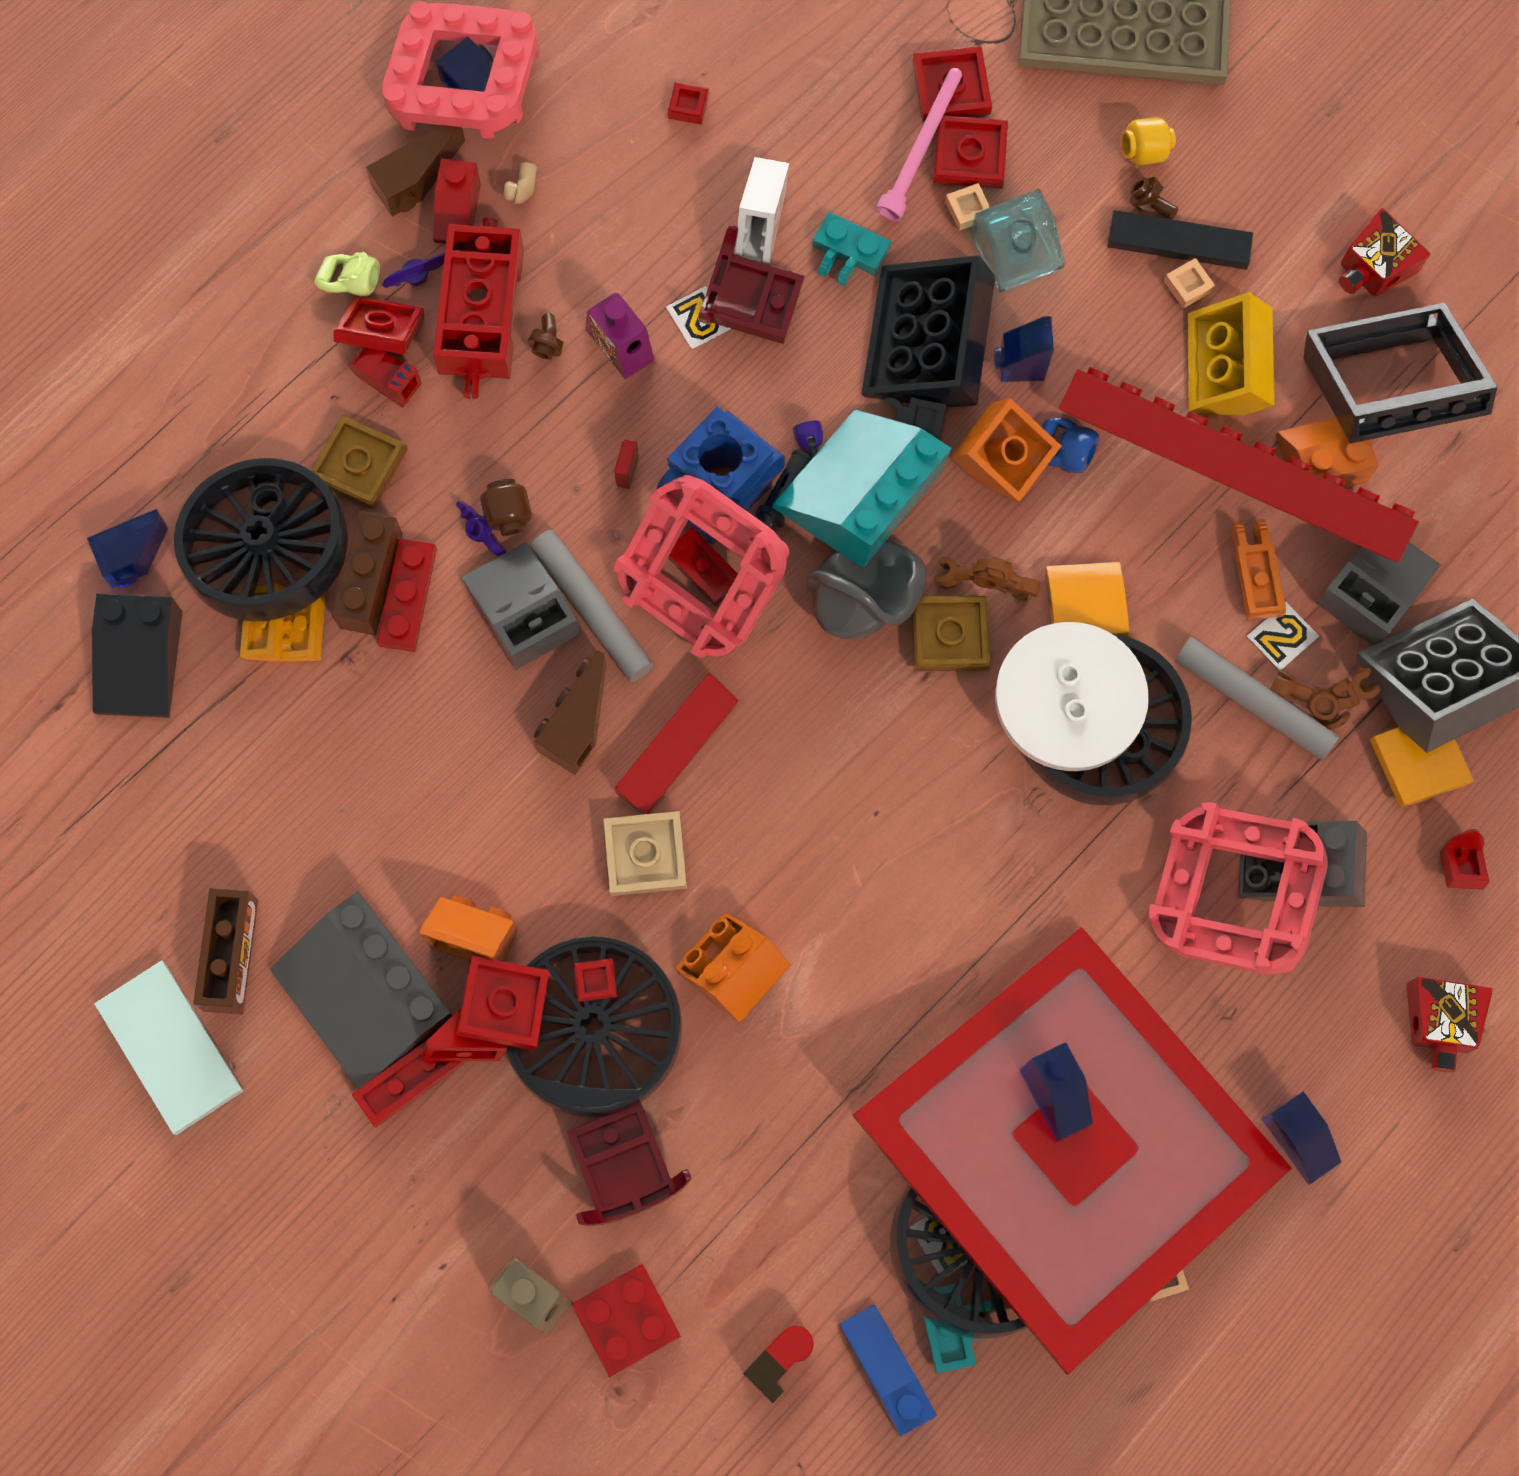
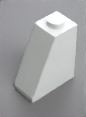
[735,157,789,265]

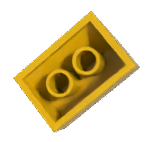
[1188,292,1275,416]

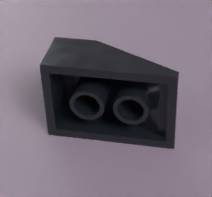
[92,593,183,718]

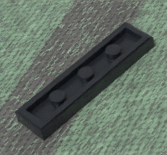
[1107,210,1253,270]

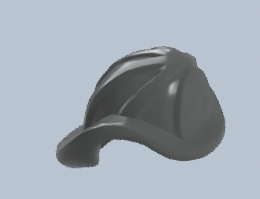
[807,540,927,639]

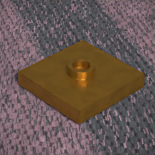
[311,415,408,510]
[912,596,990,671]

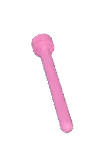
[875,68,962,222]

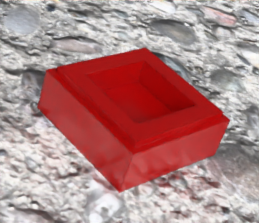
[668,82,709,125]
[614,439,639,489]
[574,958,618,1004]

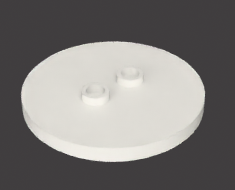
[995,622,1148,771]

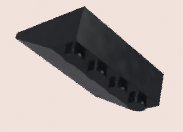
[862,255,996,408]

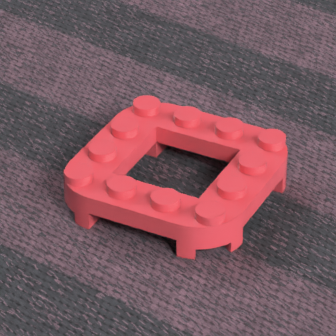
[382,2,540,139]
[613,475,789,658]
[1149,803,1328,975]

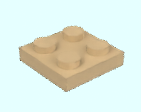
[603,811,687,896]

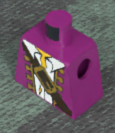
[585,292,654,380]

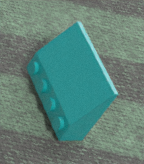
[772,409,951,568]

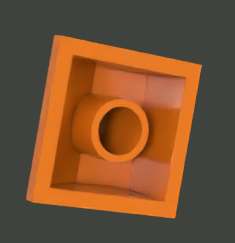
[950,398,1061,502]
[1276,417,1379,488]
[419,895,518,962]

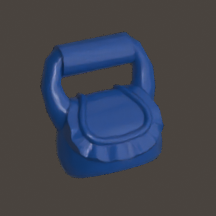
[1042,418,1099,474]

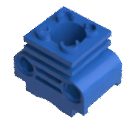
[656,406,785,545]

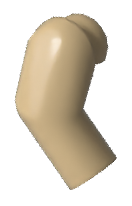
[503,162,537,204]

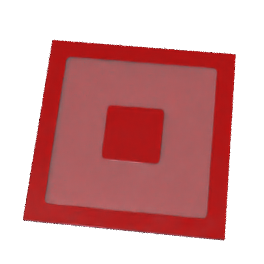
[852,927,1292,1375]

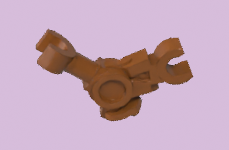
[934,557,1041,601]
[1270,667,1381,729]

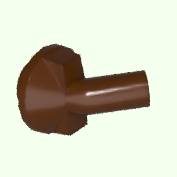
[1130,177,1178,219]
[527,313,564,360]

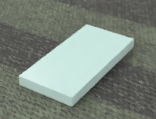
[94,960,244,1135]

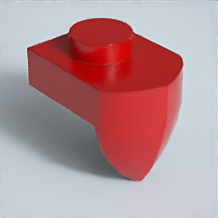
[1440,829,1490,890]

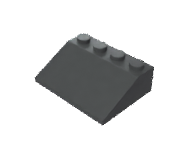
[1357,599,1519,753]
[270,891,453,1089]

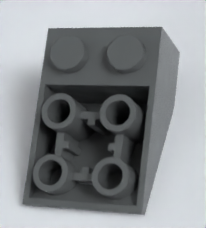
[461,542,580,670]
[1316,542,1441,645]
[1239,821,1367,907]

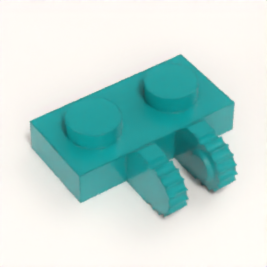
[812,212,892,286]
[922,1283,995,1374]

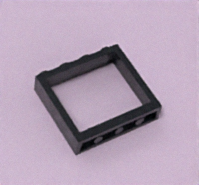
[1303,303,1498,444]

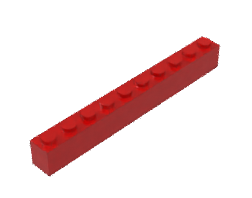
[1058,367,1419,564]

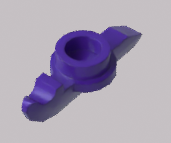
[382,253,445,288]
[456,501,507,556]

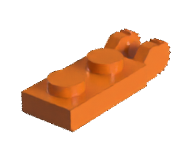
[1231,519,1286,620]

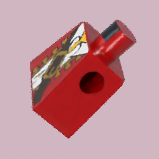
[1339,208,1431,296]
[1407,977,1493,1072]

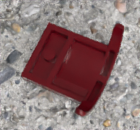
[698,225,805,344]
[567,1102,691,1226]

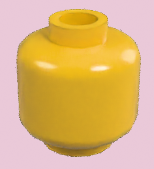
[1121,117,1176,166]

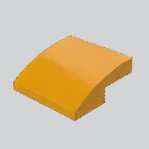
[1045,562,1129,637]
[240,584,326,662]
[1370,727,1474,808]

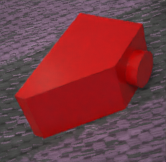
[433,158,481,244]
[421,1008,507,1061]

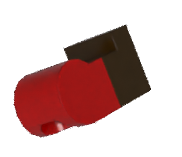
[743,1325,814,1403]

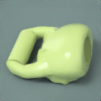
[314,252,380,296]

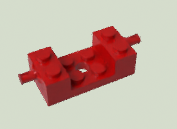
[433,217,524,399]

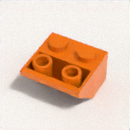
[674,912,791,1023]

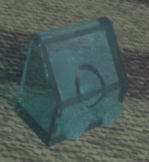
[971,188,1065,293]

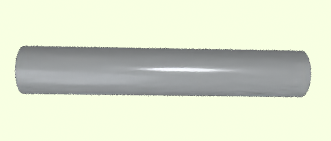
[530,530,654,682]
[1174,636,1340,761]

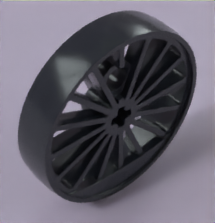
[174,458,348,621]
[1025,634,1192,805]
[506,936,682,1117]
[890,1185,1027,1339]

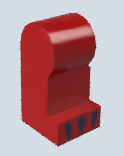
[348,347,422,408]

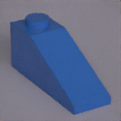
[839,1304,937,1436]

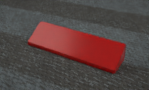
[615,673,738,815]

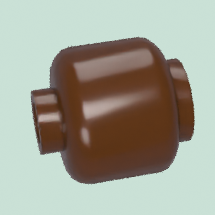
[480,479,532,536]

